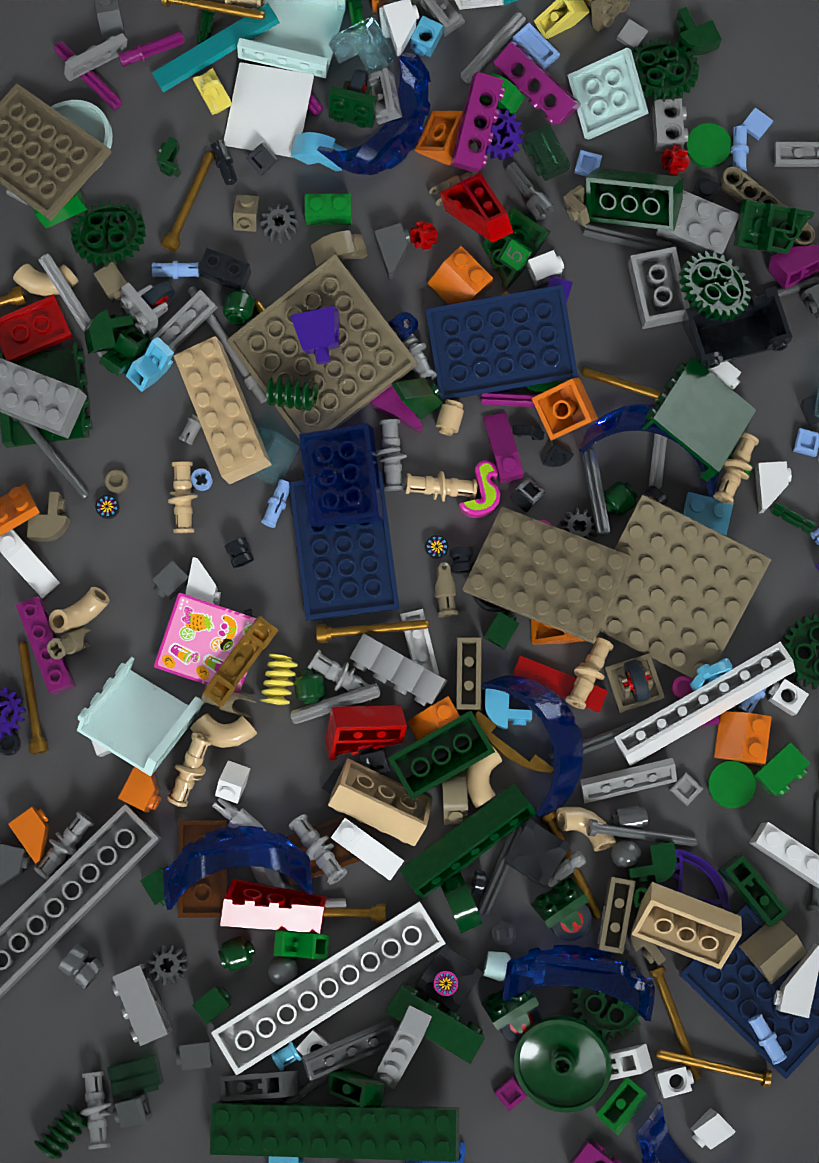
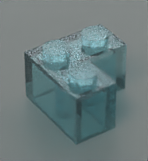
[328,16,395,74]

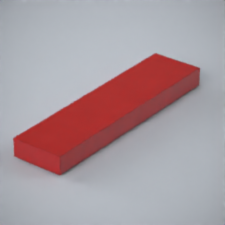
[511,656,608,713]

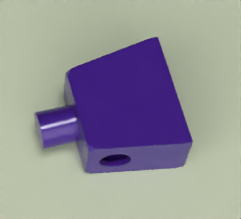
[291,306,340,365]

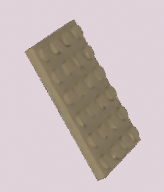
[0,84,112,221]
[463,507,632,644]

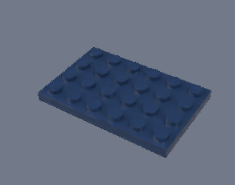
[425,285,578,401]
[289,470,400,621]
[678,905,819,1079]

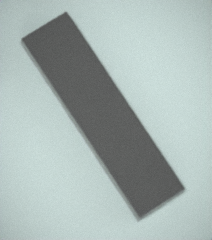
[302,1019,396,1081]

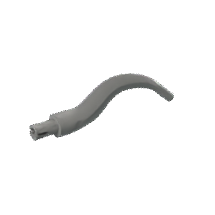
[212,797,347,908]

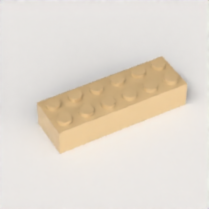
[174,336,272,484]

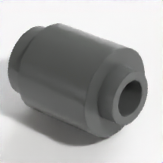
[612,806,648,830]

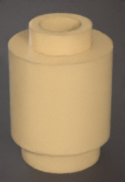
[436,400,464,436]

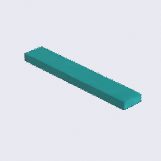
[152,3,280,93]

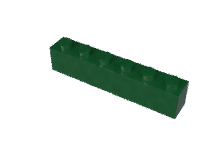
[399,783,536,900]

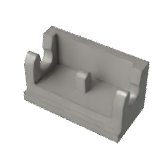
[418,0,465,37]
[368,67,402,124]

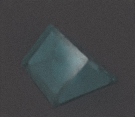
[251,427,299,487]

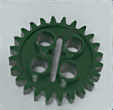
[632,38,699,102]
[71,200,146,267]
[679,251,751,322]
[782,613,819,690]
[570,958,650,1039]

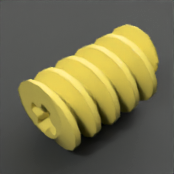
[260,654,298,705]

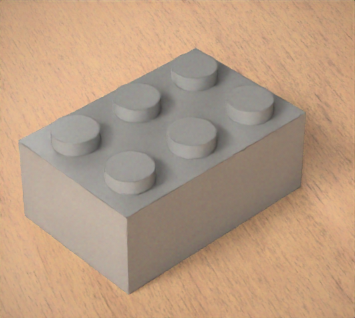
[655,190,739,258]
[627,247,690,329]
[111,963,173,1046]

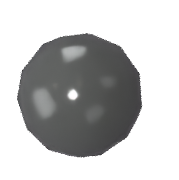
[611,840,641,869]
[268,956,298,986]

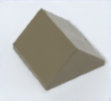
[739,920,808,985]

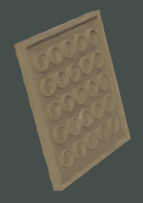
[226,254,419,450]
[599,494,772,679]

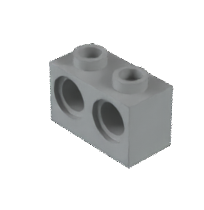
[652,98,688,151]

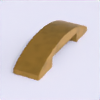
[203,616,278,707]
[475,711,554,774]

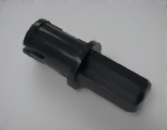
[211,140,238,185]

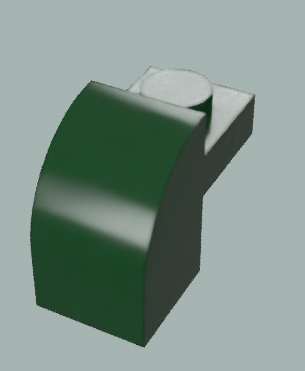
[675,7,722,55]
[85,310,134,354]
[99,326,150,376]
[629,842,677,884]
[441,872,483,933]

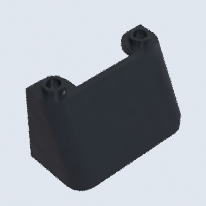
[682,286,793,369]

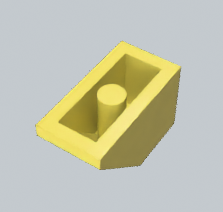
[534,0,590,40]

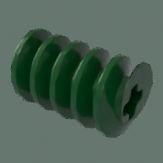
[266,377,319,411]
[34,1104,88,1159]

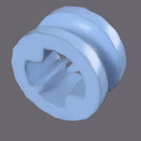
[191,468,213,491]

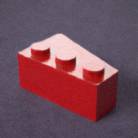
[439,173,513,243]
[325,705,407,761]

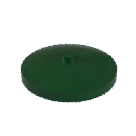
[514,1016,612,1113]

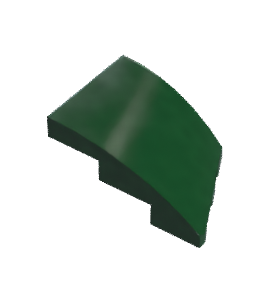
[733,199,814,254]
[482,206,551,289]

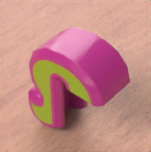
[459,460,501,518]

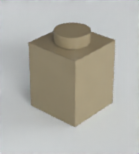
[93,262,127,302]

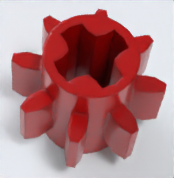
[661,145,689,175]
[410,221,438,250]

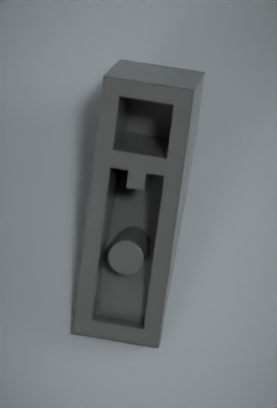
[220,1070,299,1102]

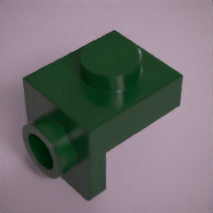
[156,137,181,178]

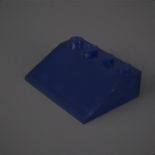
[299,423,384,527]

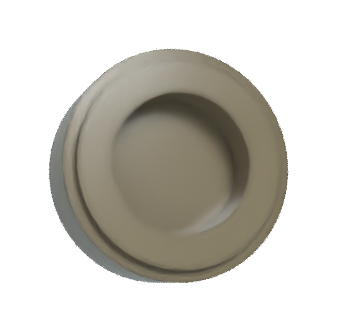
[105,469,129,494]

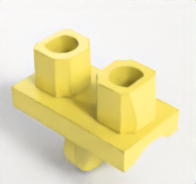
[193,68,232,115]

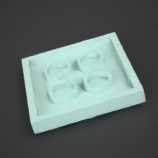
[567,48,648,140]

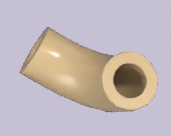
[13,264,79,296]
[49,587,110,633]
[190,713,257,748]
[466,743,502,808]
[556,807,617,851]

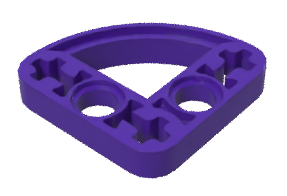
[659,849,730,912]

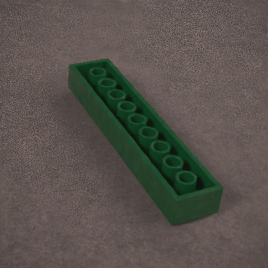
[210,1101,459,1162]

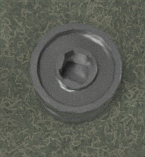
[58,944,104,990]

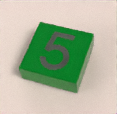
[500,239,532,271]

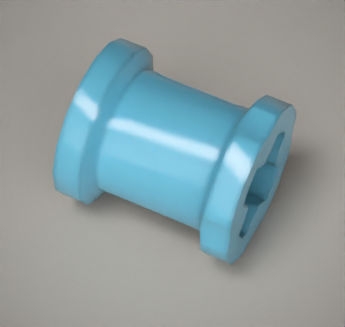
[271,1041,302,1071]

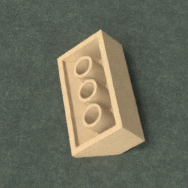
[328,758,433,847]
[631,882,742,969]

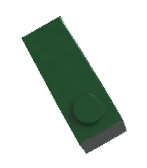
[717,855,789,927]

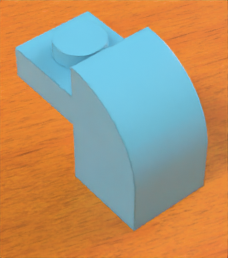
[291,132,347,172]
[126,337,174,392]
[484,689,532,730]

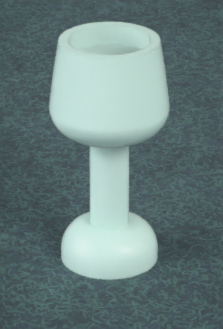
[483,951,545,987]

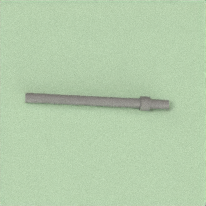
[187,286,267,404]

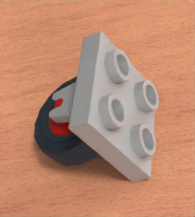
[121,282,175,339]

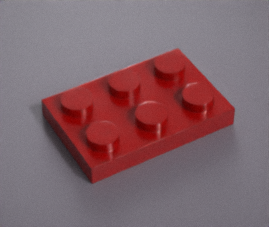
[0,295,73,363]

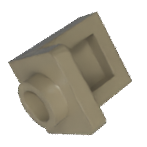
[563,185,590,227]
[233,195,259,232]

